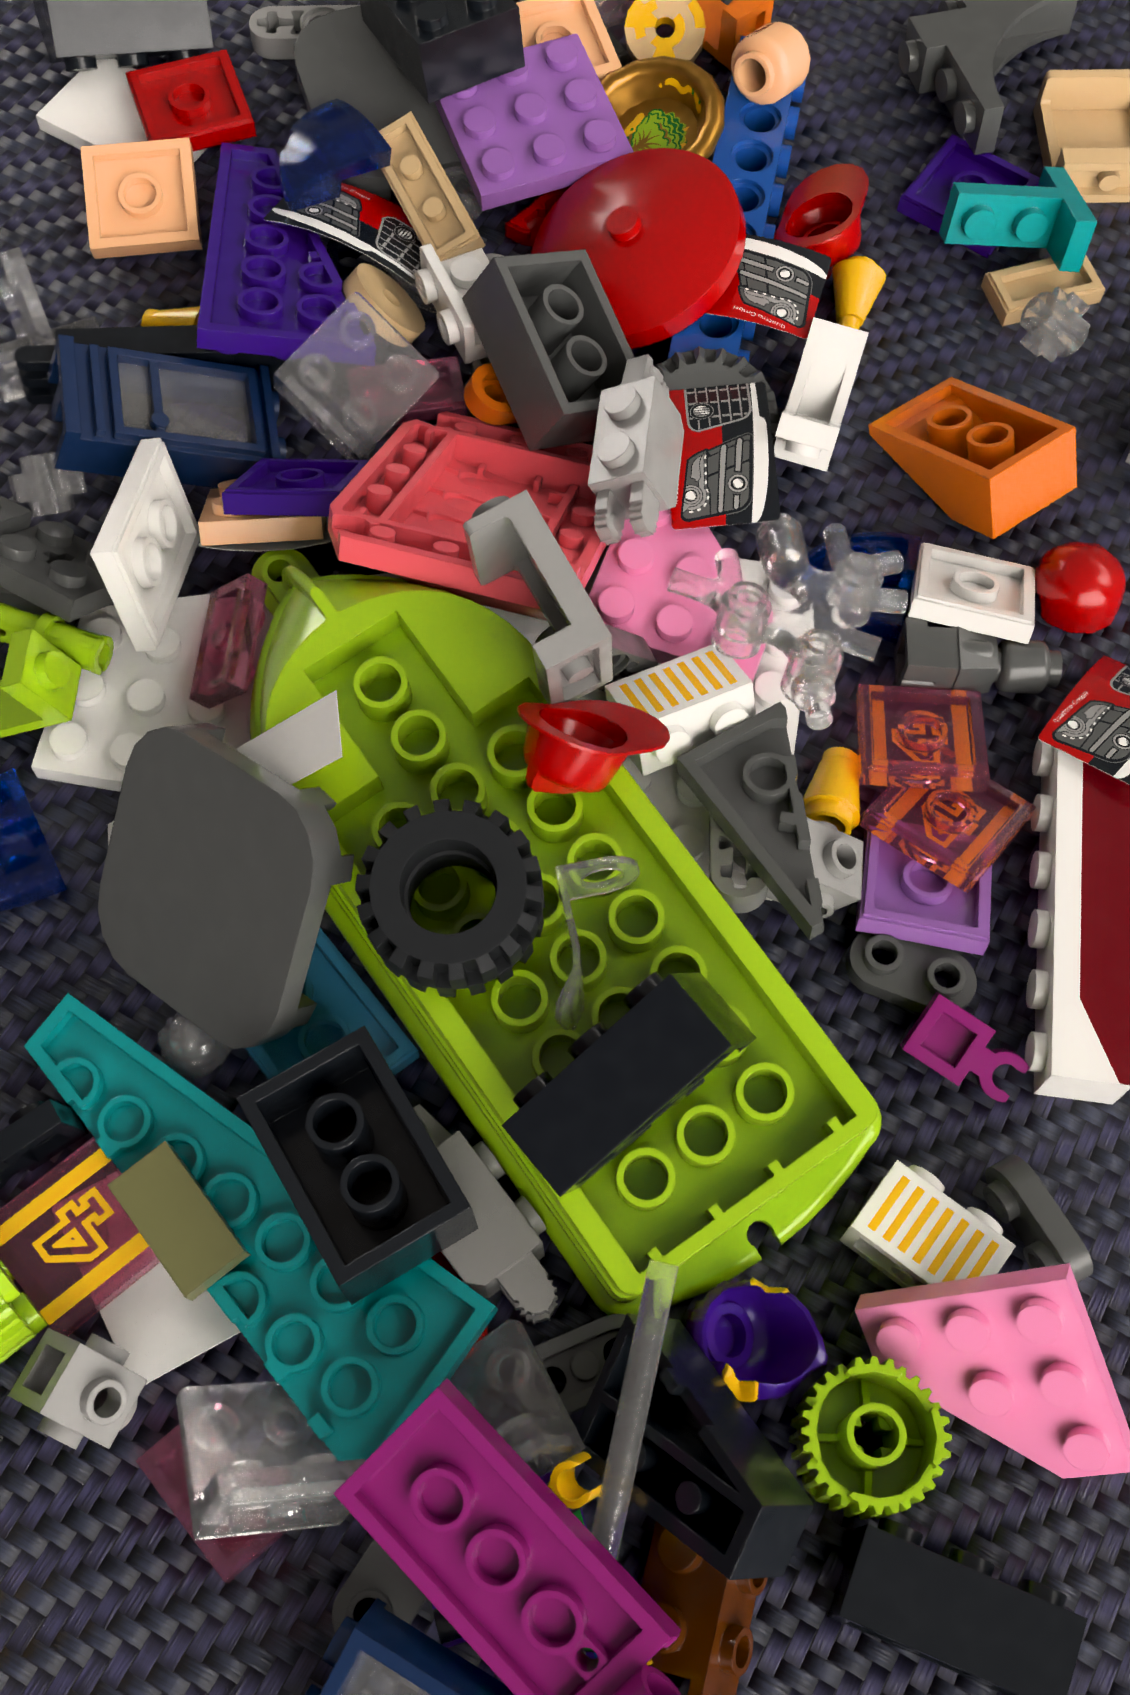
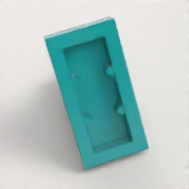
[939,166,1097,272]

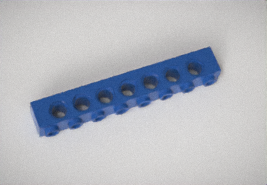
[667,36,807,363]

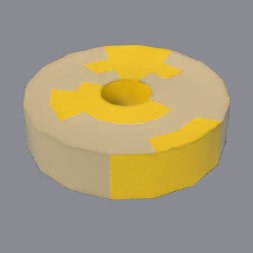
[624,0,706,63]

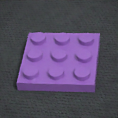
[434,33,634,211]

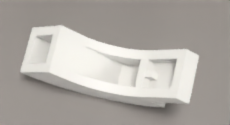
[774,317,869,472]

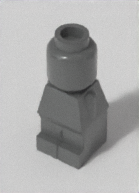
[894,617,1063,703]

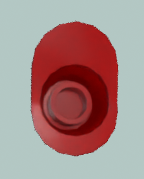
[774,164,869,280]
[517,700,670,794]

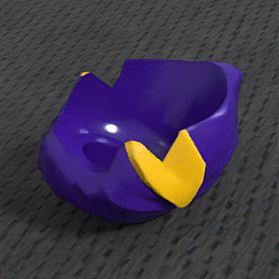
[685,1277,828,1403]

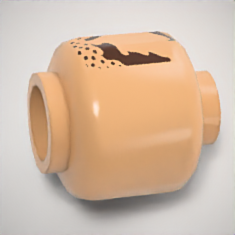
[731,21,811,105]

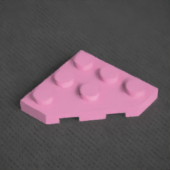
[589,509,770,682]
[855,1263,1130,1479]

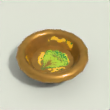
[600,56,725,159]

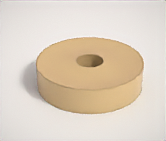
[342,263,425,348]

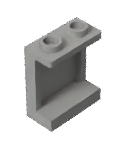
[463,489,613,704]

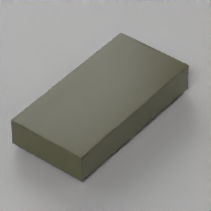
[107,1141,250,1301]

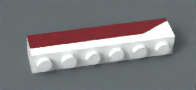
[1025,739,1130,1105]

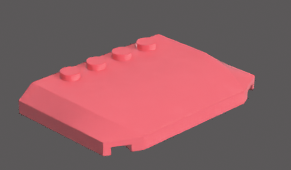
[328,411,606,621]

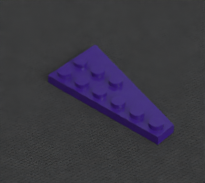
[197,142,376,367]

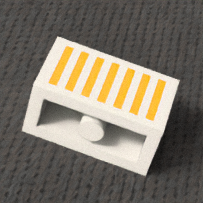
[605,642,756,776]
[839,1160,1016,1288]

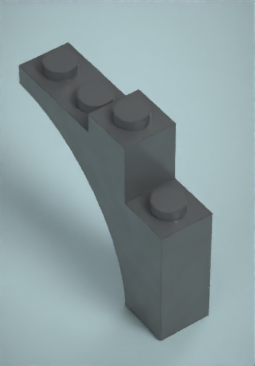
[898,0,1078,155]

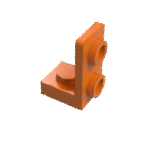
[697,0,774,71]

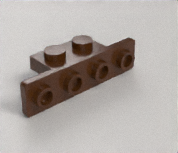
[641,1521,768,1695]

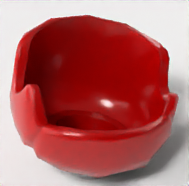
[1035,542,1126,633]

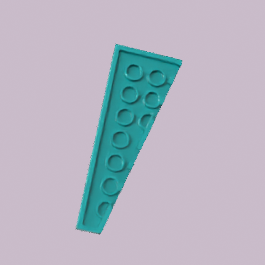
[24,993,498,1476]

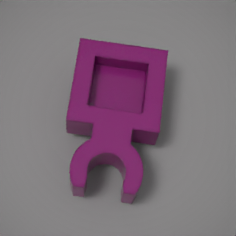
[900,991,1029,1103]

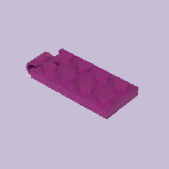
[333,1378,681,1695]

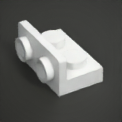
[414,243,490,364]

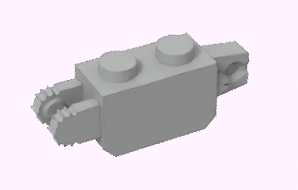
[588,354,684,545]
[413,1104,558,1325]

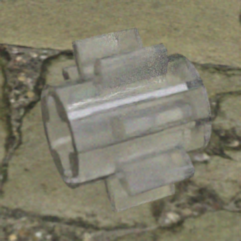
[1020,287,1090,362]
[8,452,87,517]

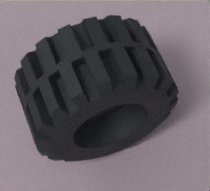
[355,799,545,997]

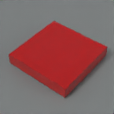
[125,49,257,151]

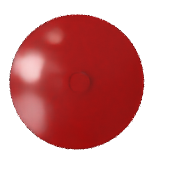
[531,148,746,349]

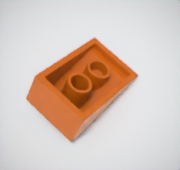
[868,377,1077,539]

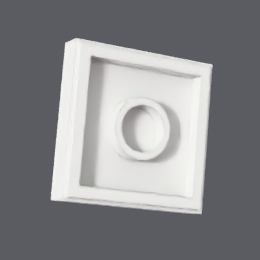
[908,542,1035,644]

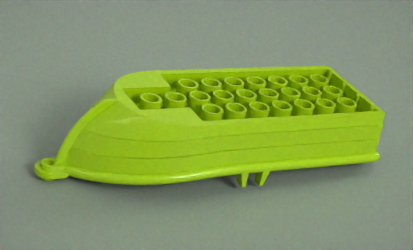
[250,547,882,1315]

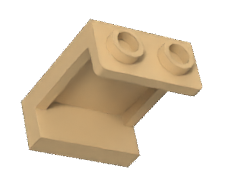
[1033,69,1130,203]

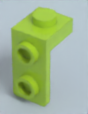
[0,628,82,738]

